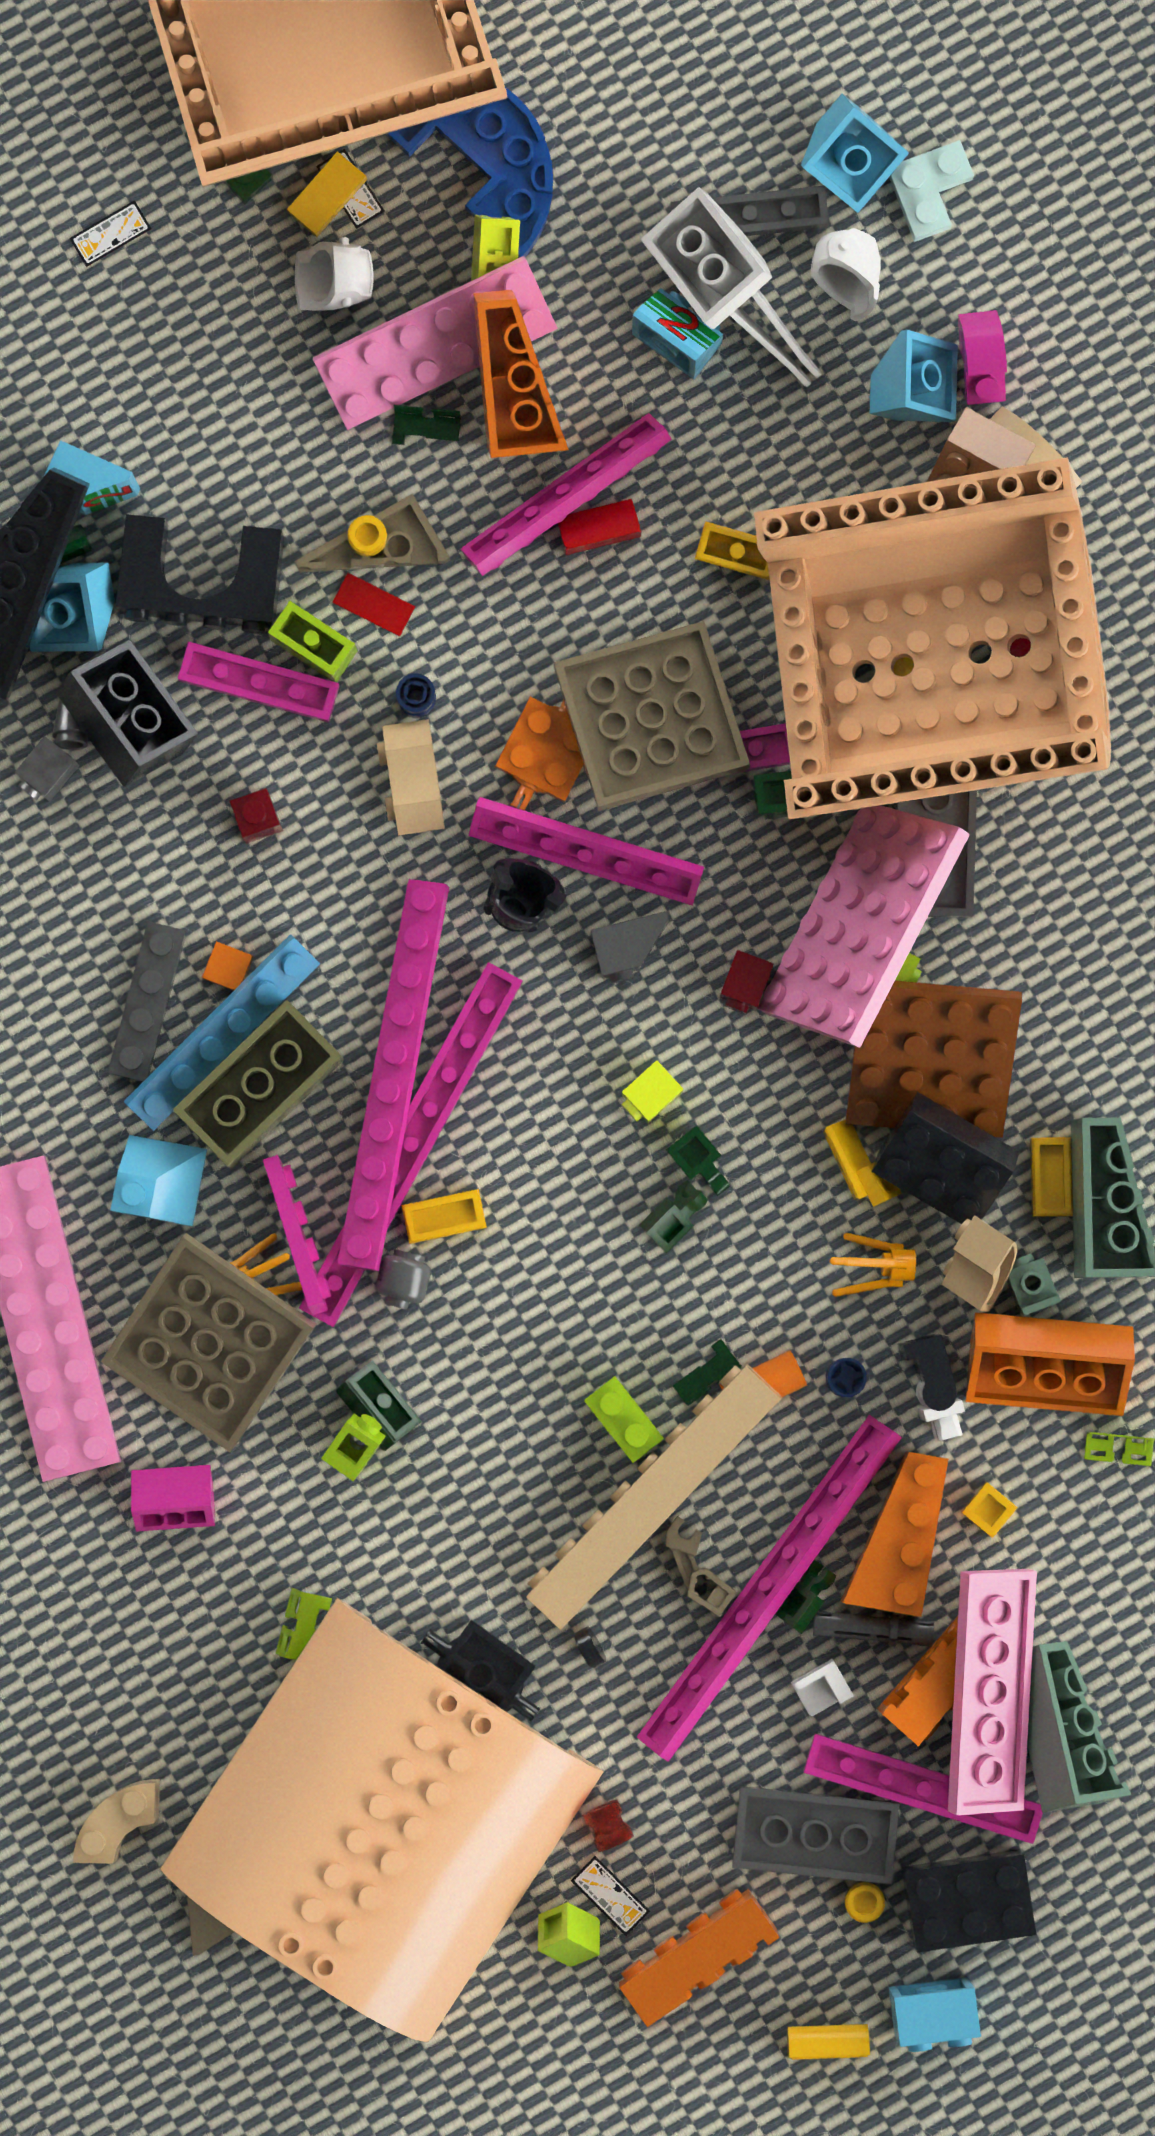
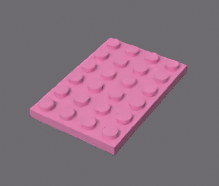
[757,805,970,1048]

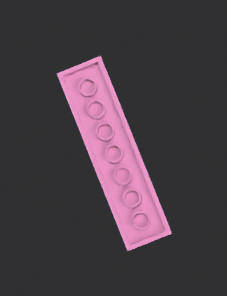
[0,1156,121,1482]

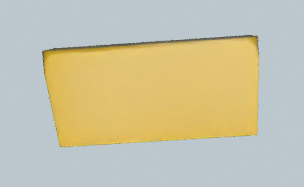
[823,1119,871,1201]

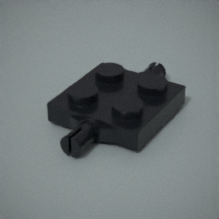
[421,1619,540,1722]

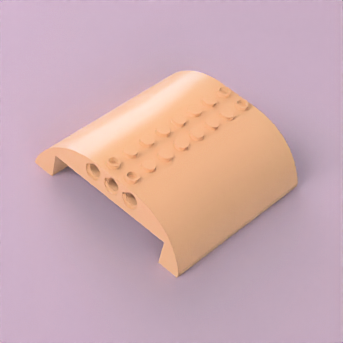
[148,0,507,187]
[160,1598,604,2042]

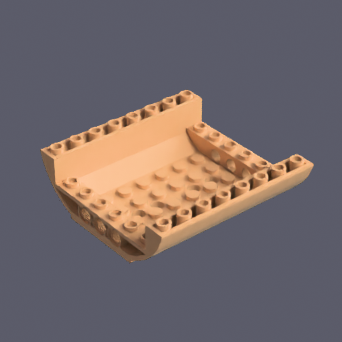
[754,457,1111,820]

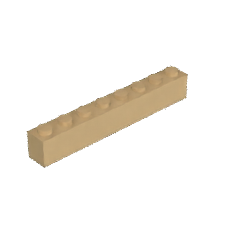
[526,1364,782,1630]

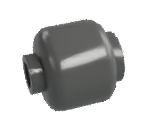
[375,1249,431,1310]

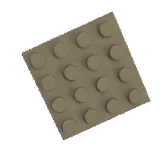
[554,621,750,811]
[101,1233,317,1452]

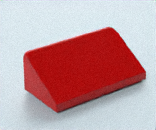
[558,499,641,555]

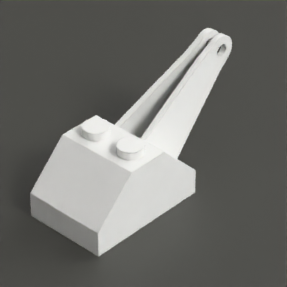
[641,187,822,387]

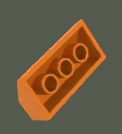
[966,1312,1135,1416]

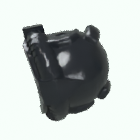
[483,858,567,933]

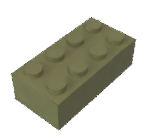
[173,1000,344,1169]

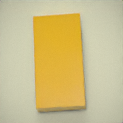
[287,151,368,237]
[1030,1137,1073,1217]
[401,1189,487,1244]

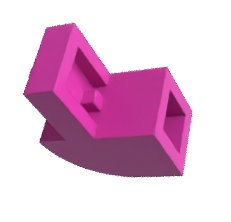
[958,310,1007,405]

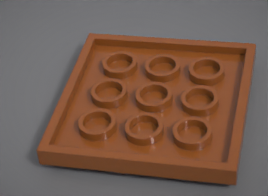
[846,980,1022,1138]

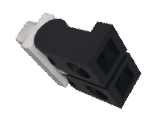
[897,1334,965,1441]

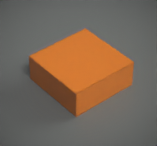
[202,941,254,991]

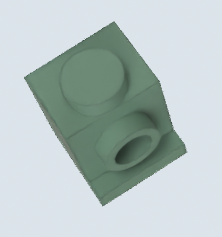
[1007,1253,1061,1316]

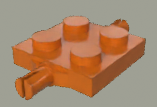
[495,696,584,811]

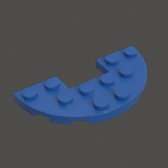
[385,87,553,258]

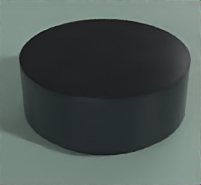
[574,1626,606,1668]

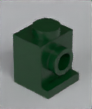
[754,771,792,820]

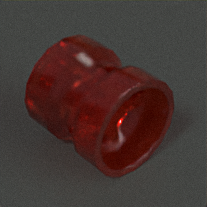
[582,1799,634,1852]

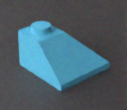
[801,93,909,213]
[869,330,958,422]
[30,563,115,652]
[110,1135,207,1227]

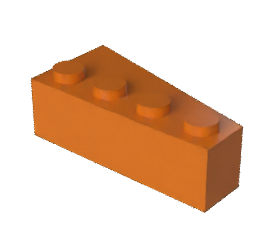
[473,289,569,458]
[840,1451,949,1617]
[877,1616,958,1747]
[619,1889,780,2027]

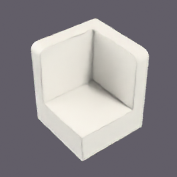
[791,1659,854,1716]

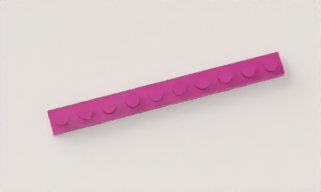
[337,879,450,1272]
[299,962,523,1327]
[637,1415,902,1762]

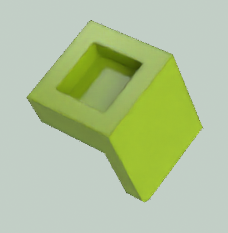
[538,1902,600,1967]

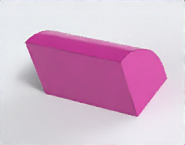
[131,1465,215,1532]

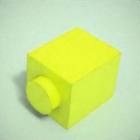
[621,1060,683,1123]

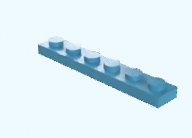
[124,934,320,1131]

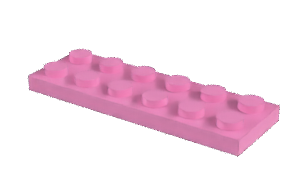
[313,256,558,430]
[948,1569,1037,1815]

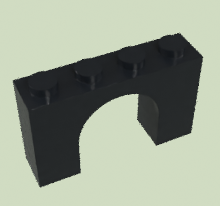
[116,514,285,634]

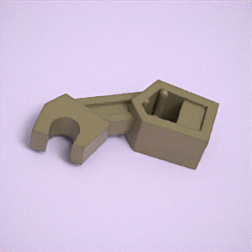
[666,1516,737,1617]

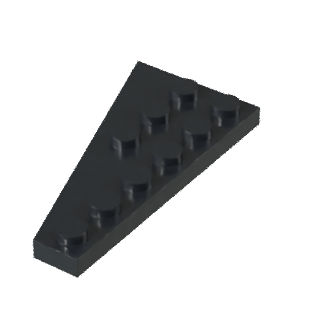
[0,468,90,700]

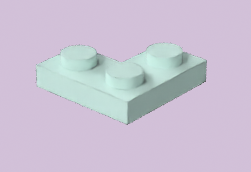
[889,140,974,242]

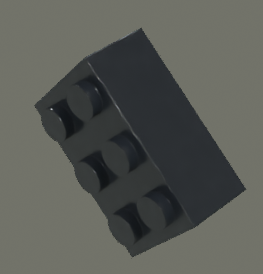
[56,640,198,787]
[871,1092,1020,1224]
[901,1849,1037,1953]

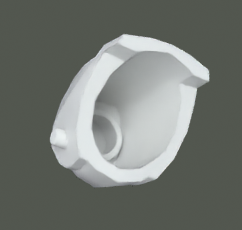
[811,228,880,321]
[295,237,374,311]

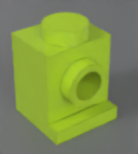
[321,1413,386,1482]

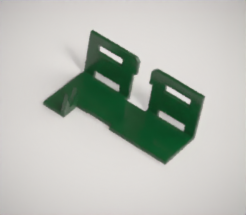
[392,405,461,445]
[673,1339,742,1406]

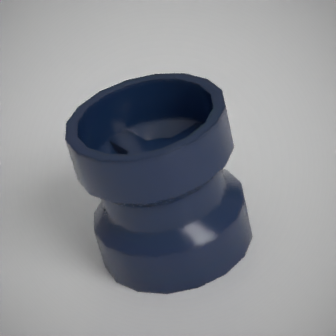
[396,673,436,718]
[825,1358,867,1397]

